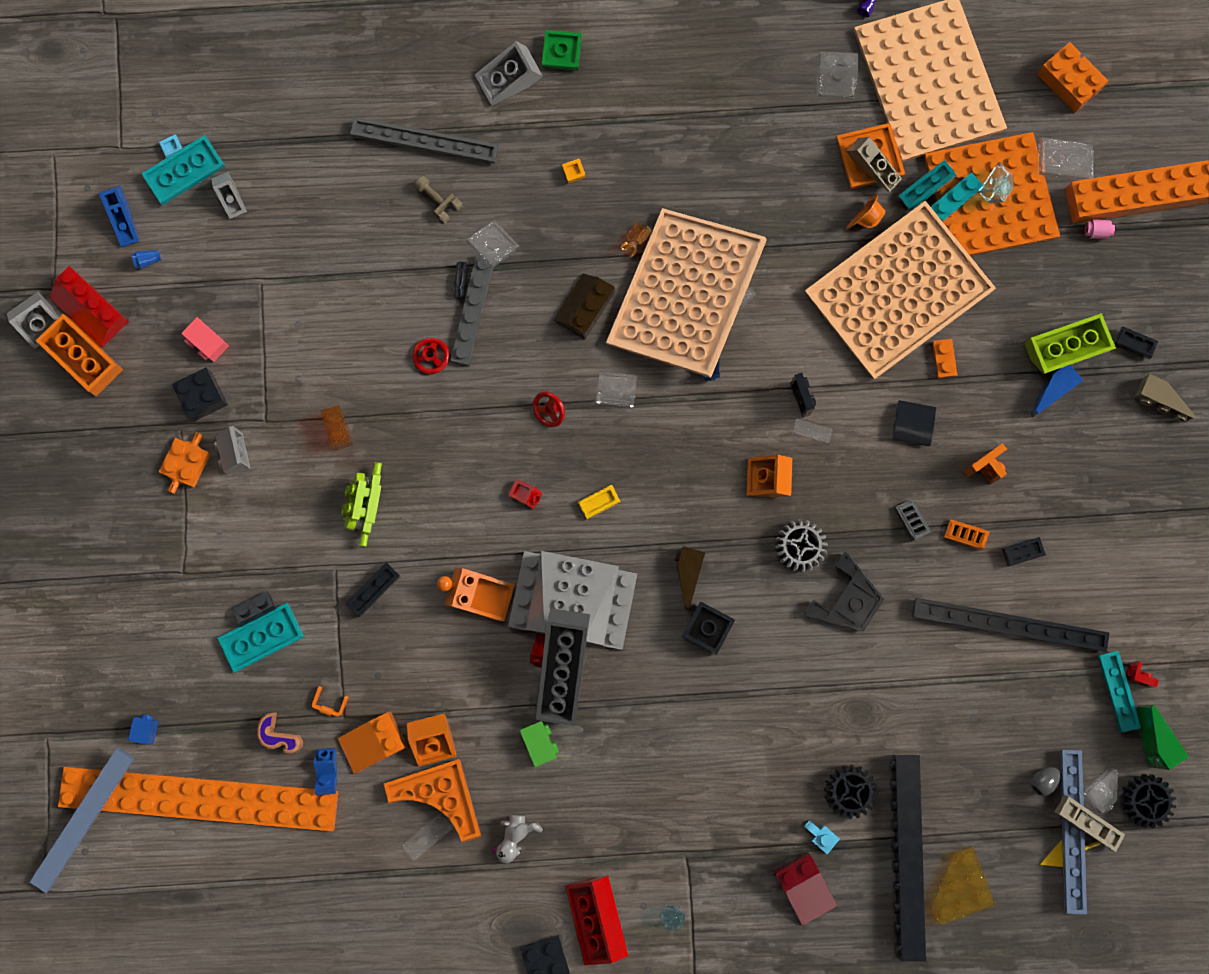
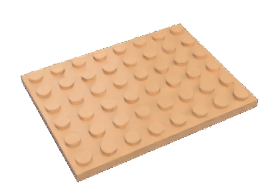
[853,0,1007,162]
[805,201,996,380]
[606,208,767,378]

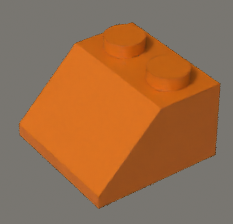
[747,455,792,497]
[407,713,456,767]

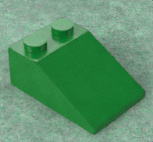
[1137,705,1189,770]

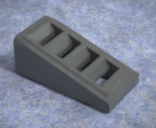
[895,499,931,542]

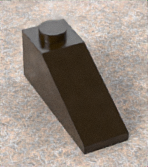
[675,546,705,610]

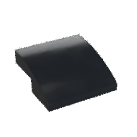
[892,400,936,447]

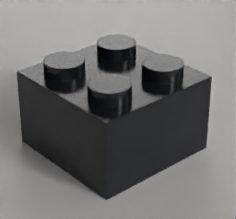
[172,367,228,422]
[681,601,735,655]

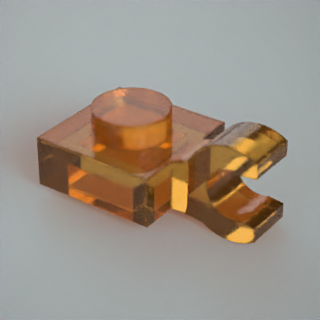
[621,222,652,257]

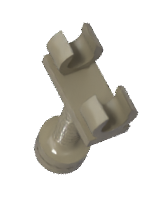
[414,176,463,224]

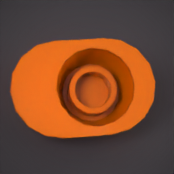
[846,194,885,229]

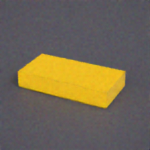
[578,485,621,520]

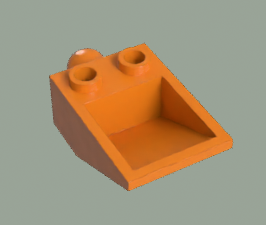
[437,567,515,622]

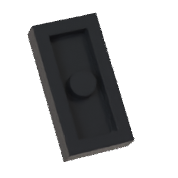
[232,591,276,627]

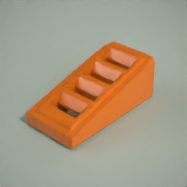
[944,519,990,551]

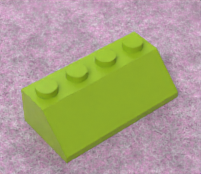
[1024,313,1116,374]

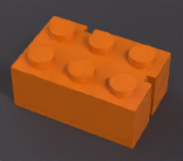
[1037,42,1108,113]

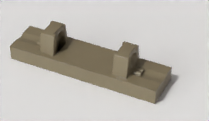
[1055,795,1125,852]

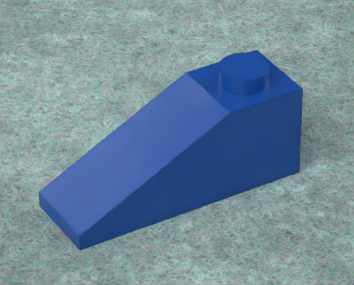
[99,185,139,247]
[1031,365,1083,417]

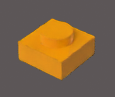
[562,159,586,184]

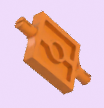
[159,432,211,494]

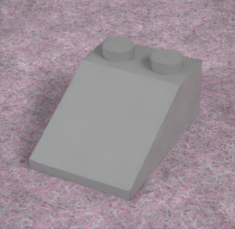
[475,41,543,105]

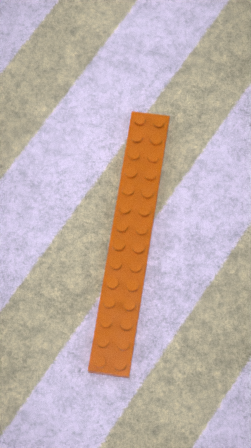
[58,767,339,831]

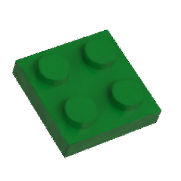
[542,30,582,71]

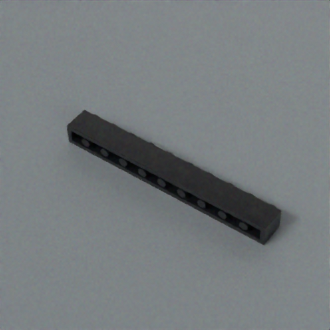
[889,754,926,962]

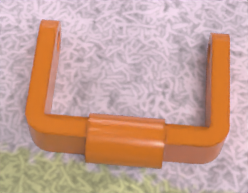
[312,686,349,717]

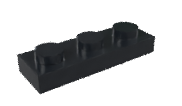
[345,562,401,618]

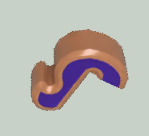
[257,712,303,754]

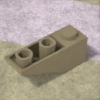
[846,137,902,192]
[1134,374,1195,422]

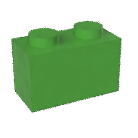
[520,721,559,767]

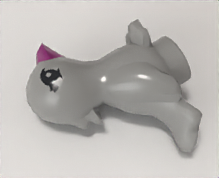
[491,816,543,863]

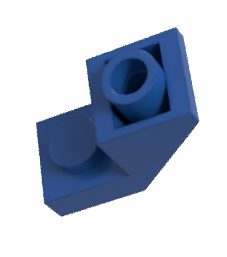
[314,748,337,795]

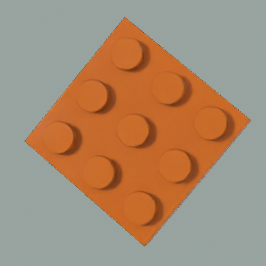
[836,123,905,190]

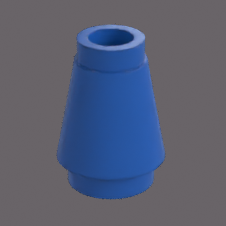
[131,250,161,269]

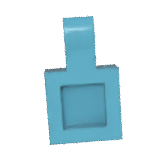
[804,821,840,854]

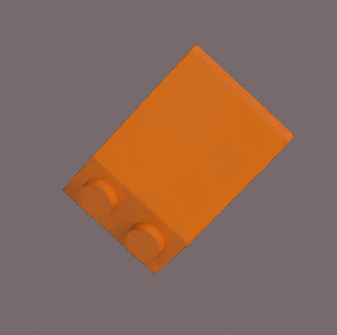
[338,712,408,774]

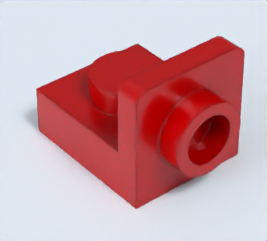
[508,479,542,509]
[529,634,545,668]
[1127,661,1159,688]

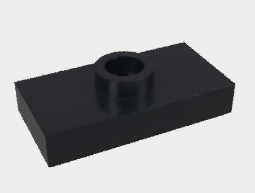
[1114,327,1158,360]
[1002,537,1046,567]

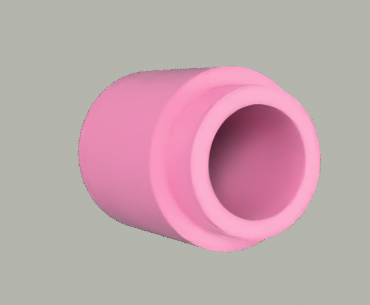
[1084,219,1115,239]

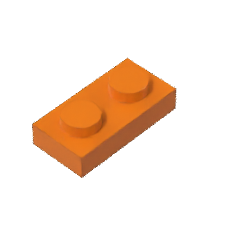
[932,339,957,379]

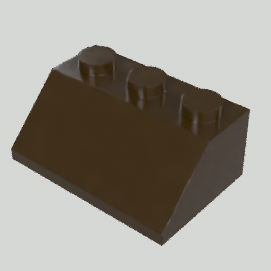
[553,273,615,339]

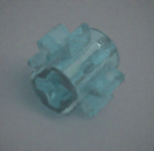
[660,905,685,931]

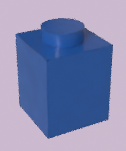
[128,714,159,745]

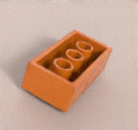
[36,314,124,396]

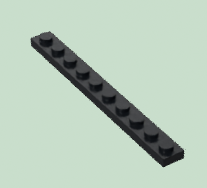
[912,598,1110,652]

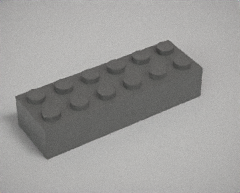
[536,608,590,726]

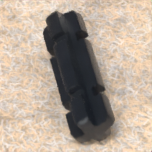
[454,262,467,298]

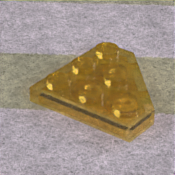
[931,846,996,925]

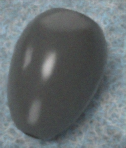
[1031,767,1060,796]

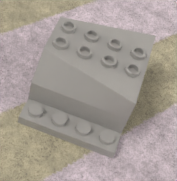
[508,551,637,650]

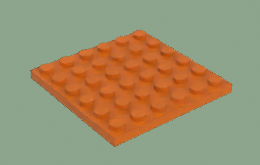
[924,132,1060,256]

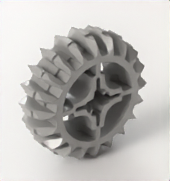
[775,520,828,572]

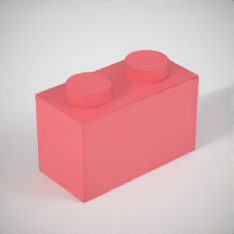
[181,317,229,362]

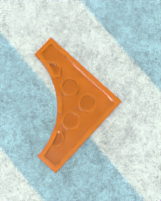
[384,759,482,843]

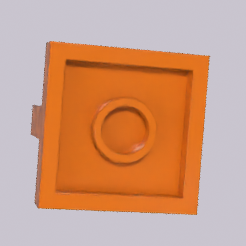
[963,443,1007,484]

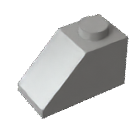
[211,172,247,219]

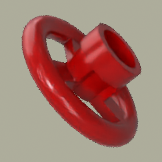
[412,338,450,374]
[532,391,565,427]

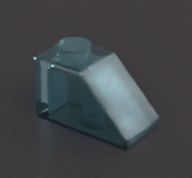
[978,162,1014,204]

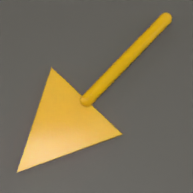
[1040,840,1101,867]

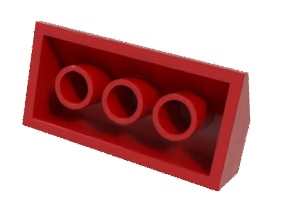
[49,266,129,348]
[565,876,629,966]

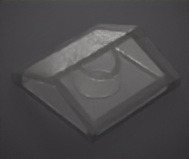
[596,371,637,407]

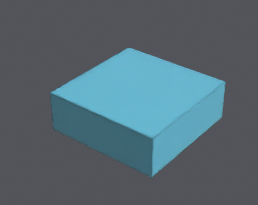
[159,134,182,158]

